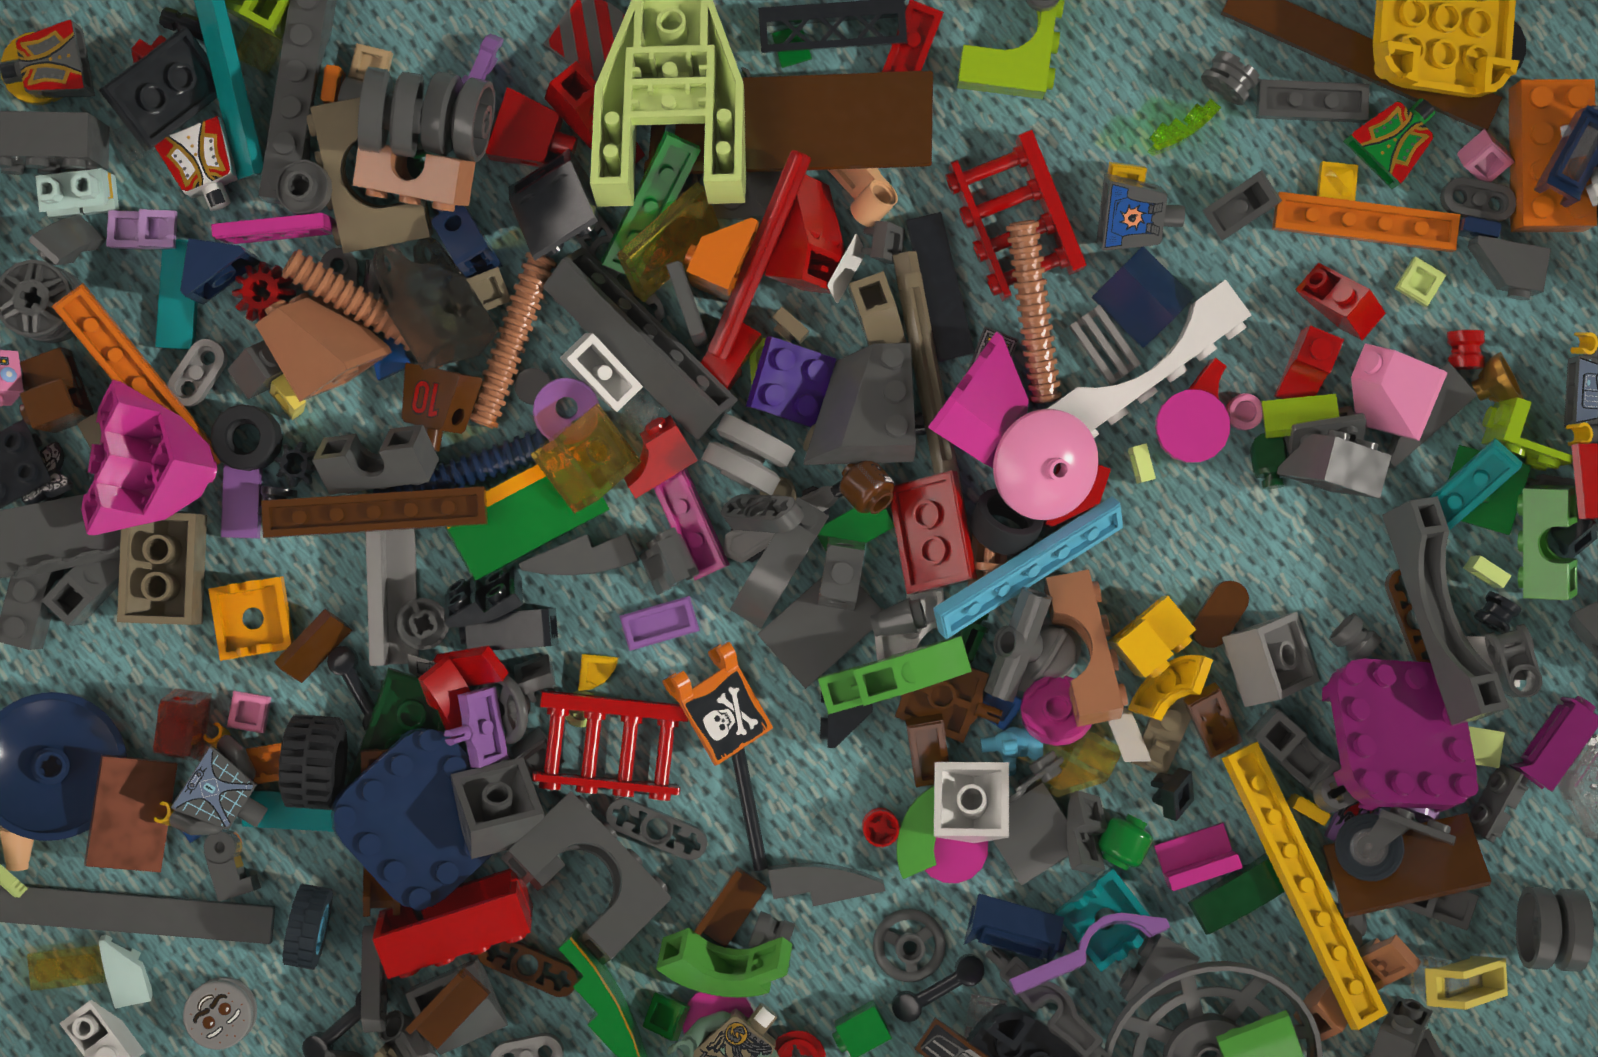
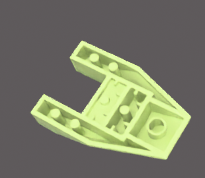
[590,0,746,207]

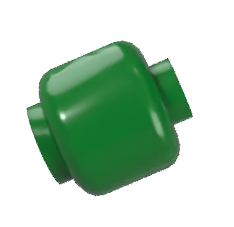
[1098,814,1153,871]

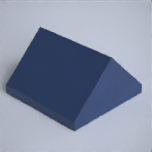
[180,238,261,305]
[1091,247,1194,348]

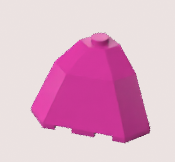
[928,331,1028,468]
[81,380,217,536]

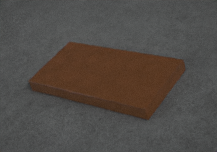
[1322,813,1492,918]

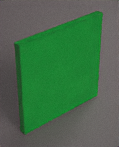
[1448,445,1532,535]

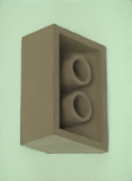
[117,513,207,625]

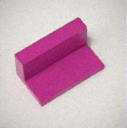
[1153,822,1243,891]

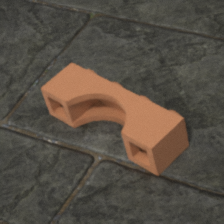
[1044,569,1128,727]

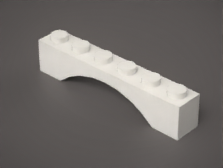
[1048,280,1251,438]

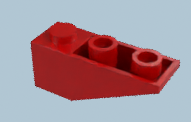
[544,60,645,164]

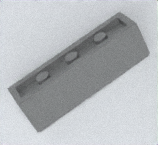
[366,529,419,666]

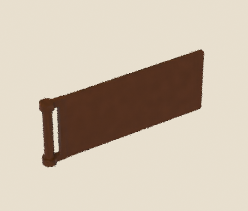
[644,71,933,174]

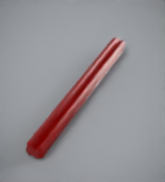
[708,150,811,359]

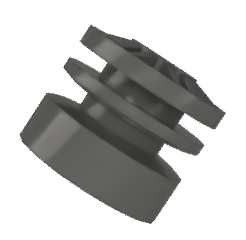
[0,259,82,343]

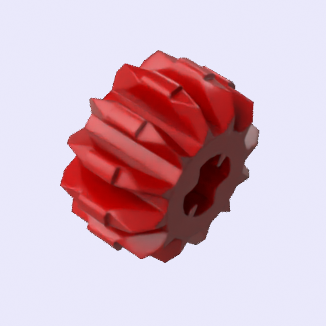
[232,262,296,322]

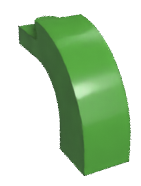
[656,928,792,998]

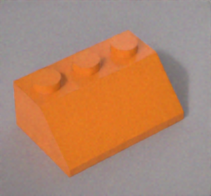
[683,217,759,302]

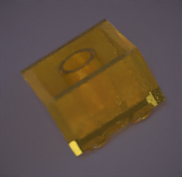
[530,403,642,513]

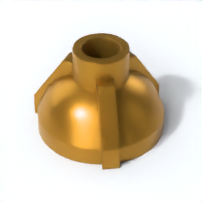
[1471,352,1524,402]

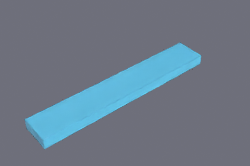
[933,496,1123,639]

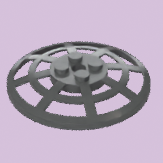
[1104,961,1323,1057]

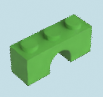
[1517,485,1577,600]

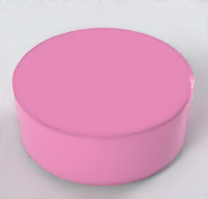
[1226,393,1263,430]

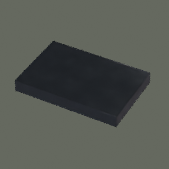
[99,26,218,151]

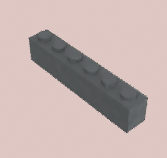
[543,247,738,440]

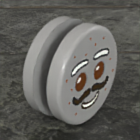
[183,977,257,1050]

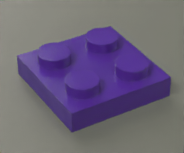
[746,336,836,428]

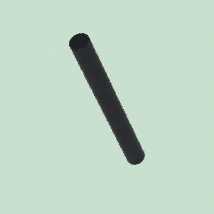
[731,748,768,871]

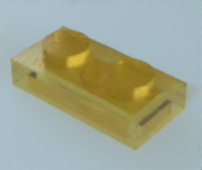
[27,945,106,991]

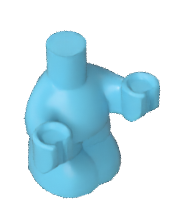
[980,726,1043,776]

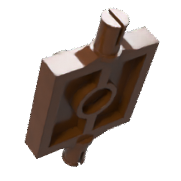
[895,666,1003,743]

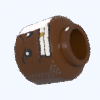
[839,461,894,514]

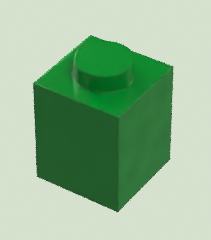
[832,1000,892,1057]

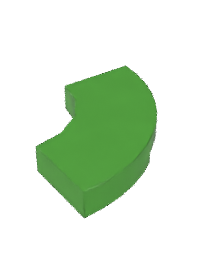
[896,785,936,879]

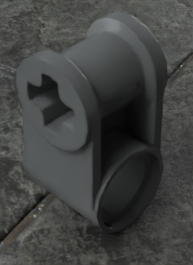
[1485,624,1543,698]

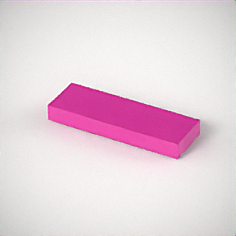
[654,468,730,580]

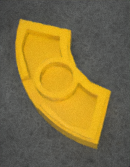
[1127,655,1213,721]

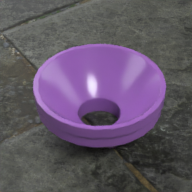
[533,377,600,444]

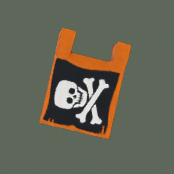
[662,642,773,766]

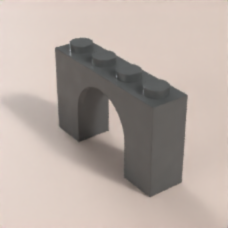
[501,791,672,965]

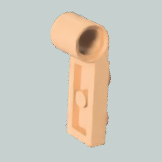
[828,168,898,227]

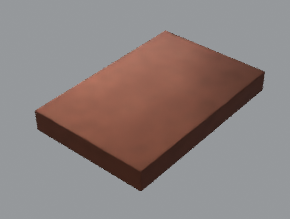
[84,754,178,872]

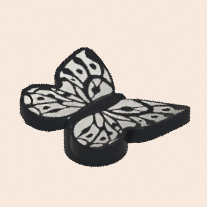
[22,442,74,505]

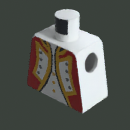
[154,116,238,211]

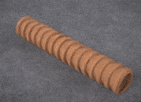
[1006,220,1062,403]
[282,249,454,369]
[469,252,557,429]

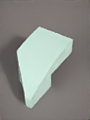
[99,935,153,1009]

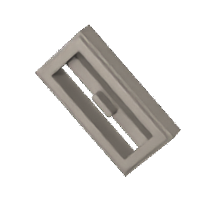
[1069,305,1141,385]

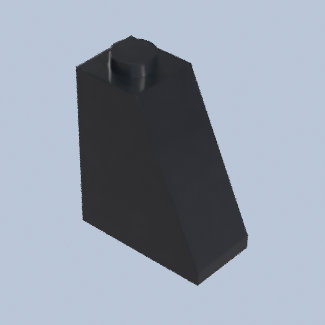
[459,608,559,650]

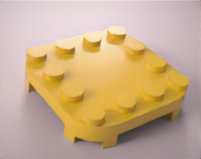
[1373,0,1519,98]

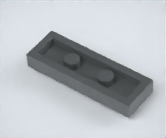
[1256,79,1370,123]

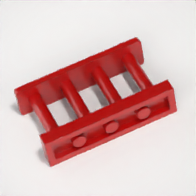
[945,130,1087,302]
[532,690,688,801]

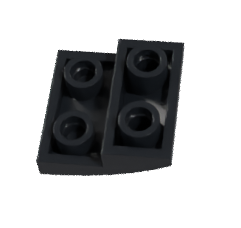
[444,567,523,628]

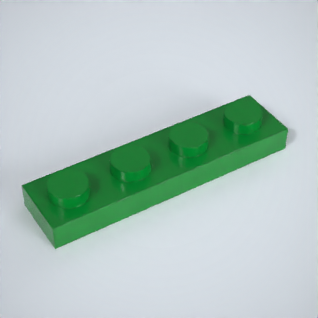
[602,131,701,279]

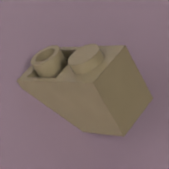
[848,271,906,346]

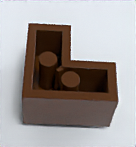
[19,347,94,433]

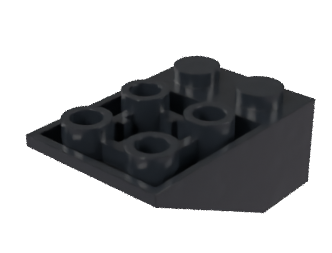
[508,149,598,261]

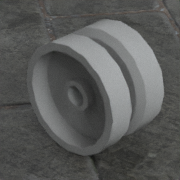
[701,413,795,496]

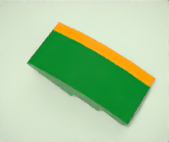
[445,446,610,582]
[559,928,648,1057]

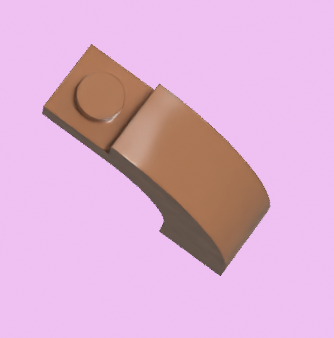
[1293,935,1421,1042]

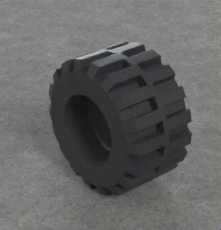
[279,714,348,810]

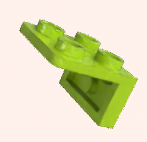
[1481,397,1573,471]

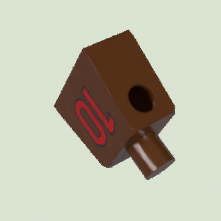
[402,362,483,452]

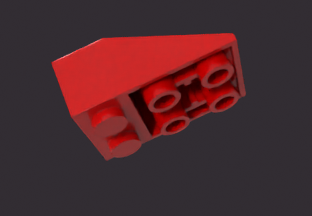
[765,174,845,294]

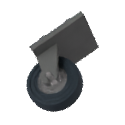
[1335,807,1456,881]

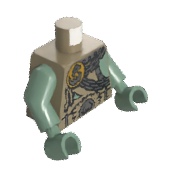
[667,1003,779,1057]

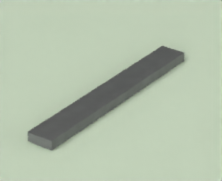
[0,885,275,944]

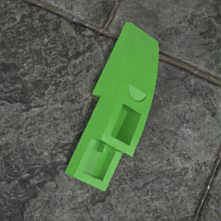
[818,635,972,714]

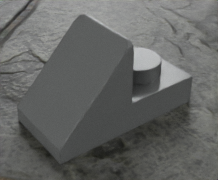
[1202,170,1282,241]

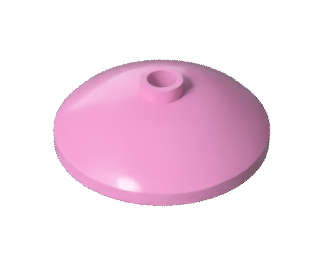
[993,409,1098,520]

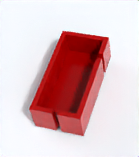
[372,868,533,979]

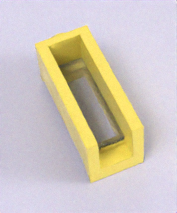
[1425,956,1508,1010]

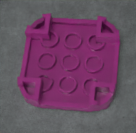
[1322,658,1478,813]

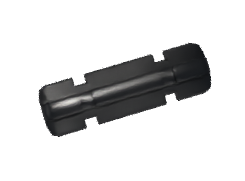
[159,7,204,41]

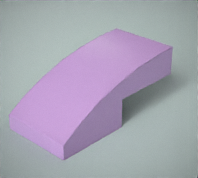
[106,209,178,249]

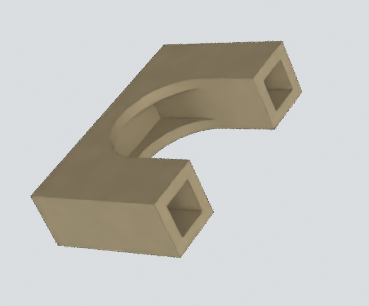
[307,91,434,253]

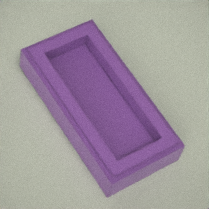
[221,464,263,539]
[619,596,700,651]

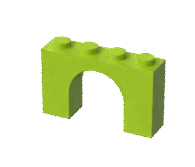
[957,0,1065,99]

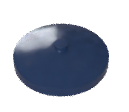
[0,692,127,841]

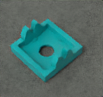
[1054,867,1150,972]

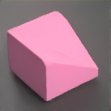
[1457,129,1514,182]

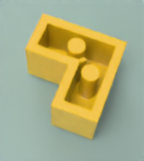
[1107,595,1196,678]

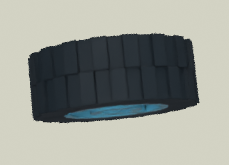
[282,883,333,970]

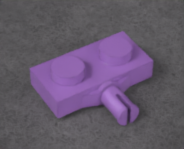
[444,687,509,768]

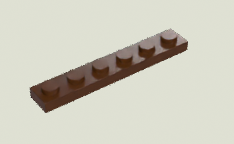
[261,486,488,539]

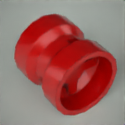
[1447,330,1485,370]
[862,807,900,847]

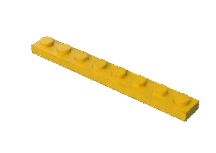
[1221,742,1388,1030]

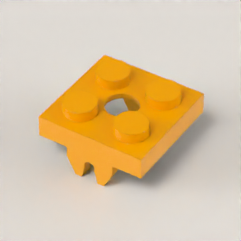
[208,576,294,661]

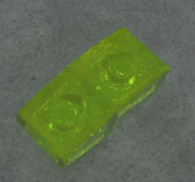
[1148,99,1221,156]

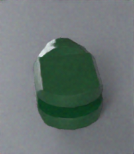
[1250,433,1288,490]
[953,613,989,663]

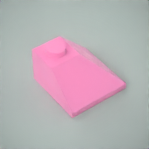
[1351,344,1447,441]

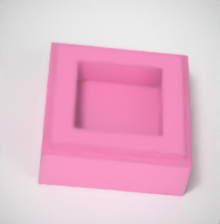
[227,691,271,733]

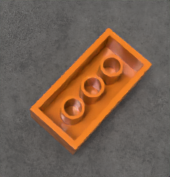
[1509,79,1597,232]

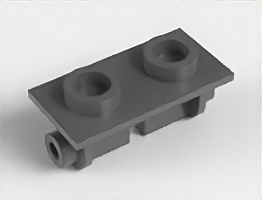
[1469,764,1529,843]

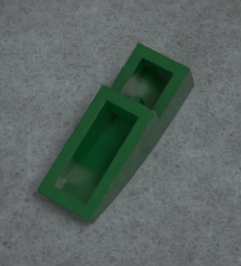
[1188,853,1285,935]

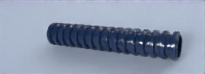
[373,429,552,493]

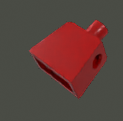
[485,87,578,167]

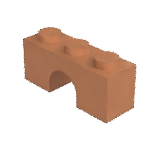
[353,145,476,212]

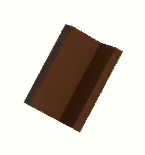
[694,865,767,948]
[405,967,491,1049]

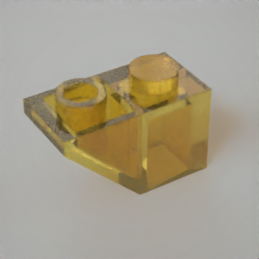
[1046,730,1121,797]

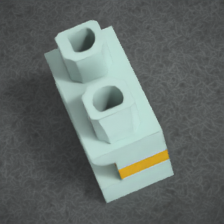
[35,168,119,219]

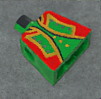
[1343,98,1436,189]

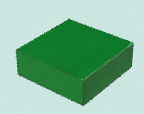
[642,992,690,1041]

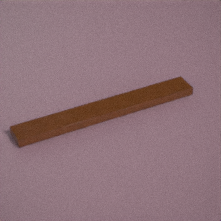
[1221,0,1503,131]

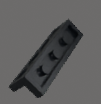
[758,0,907,53]

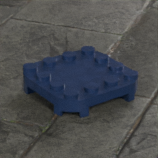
[331,728,493,910]

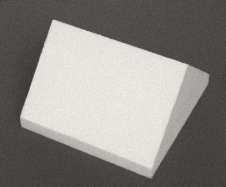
[934,762,1009,843]

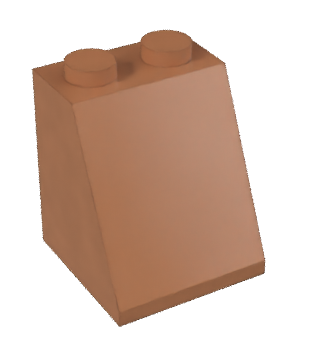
[255,292,392,402]

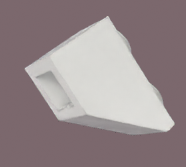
[59,1000,145,1057]

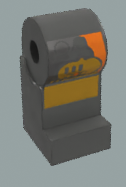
[203,830,261,902]

